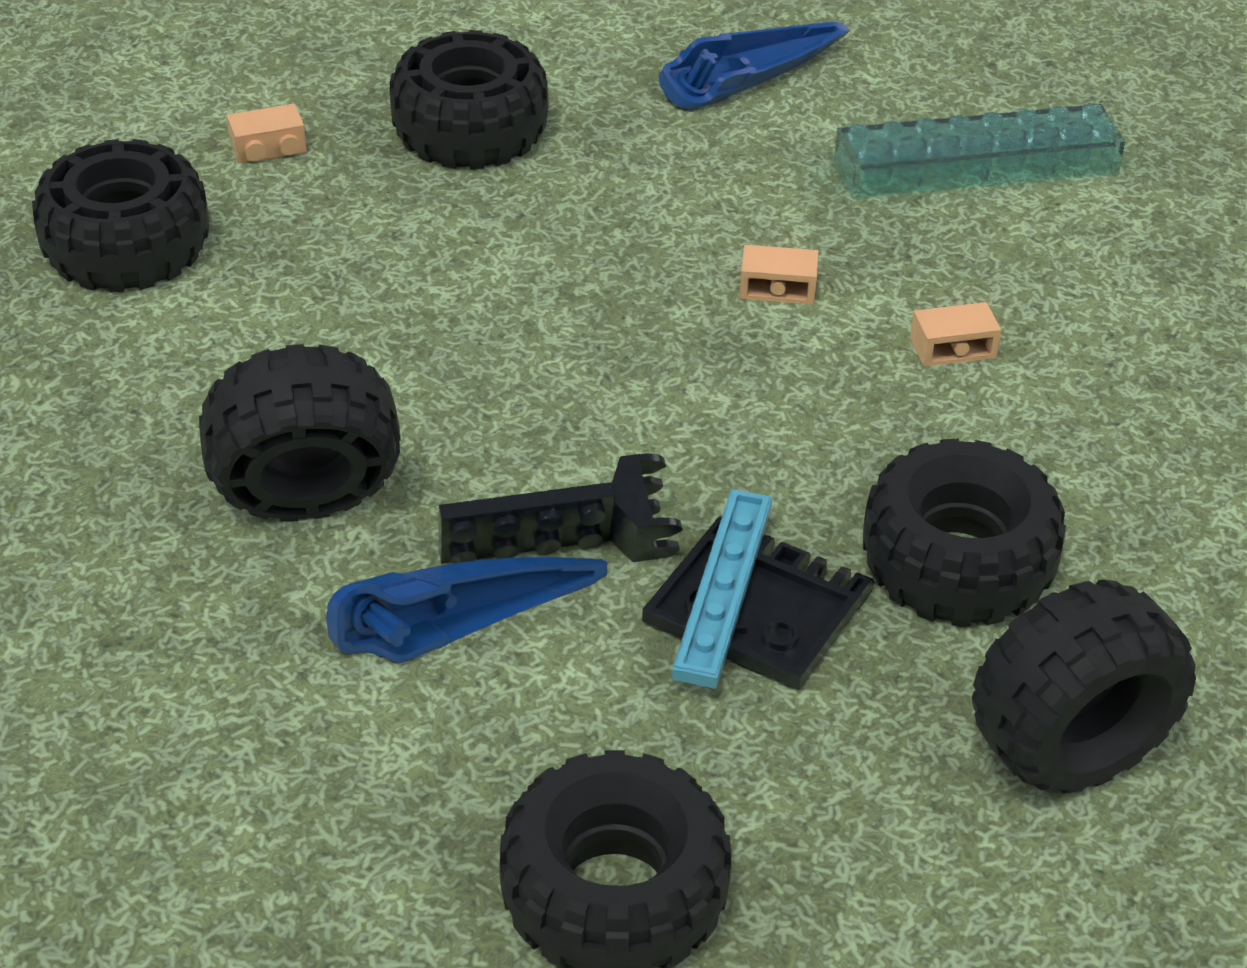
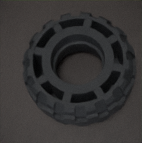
[390,30,548,170]
[32,139,209,292]
[199,344,401,521]
[863,438,1066,626]
[972,579,1197,793]
[499,750,731,968]

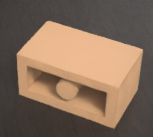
[227,103,307,164]
[739,244,818,304]
[910,302,1002,367]

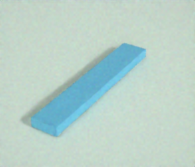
[672,489,772,689]

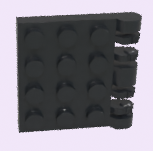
[642,516,874,690]

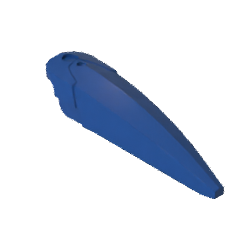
[659,22,849,109]
[326,557,608,662]

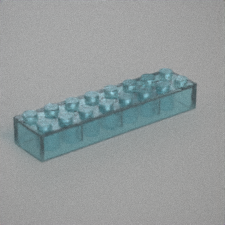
[834,103,1125,200]

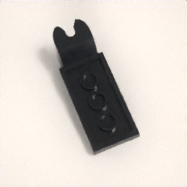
[438,453,683,564]

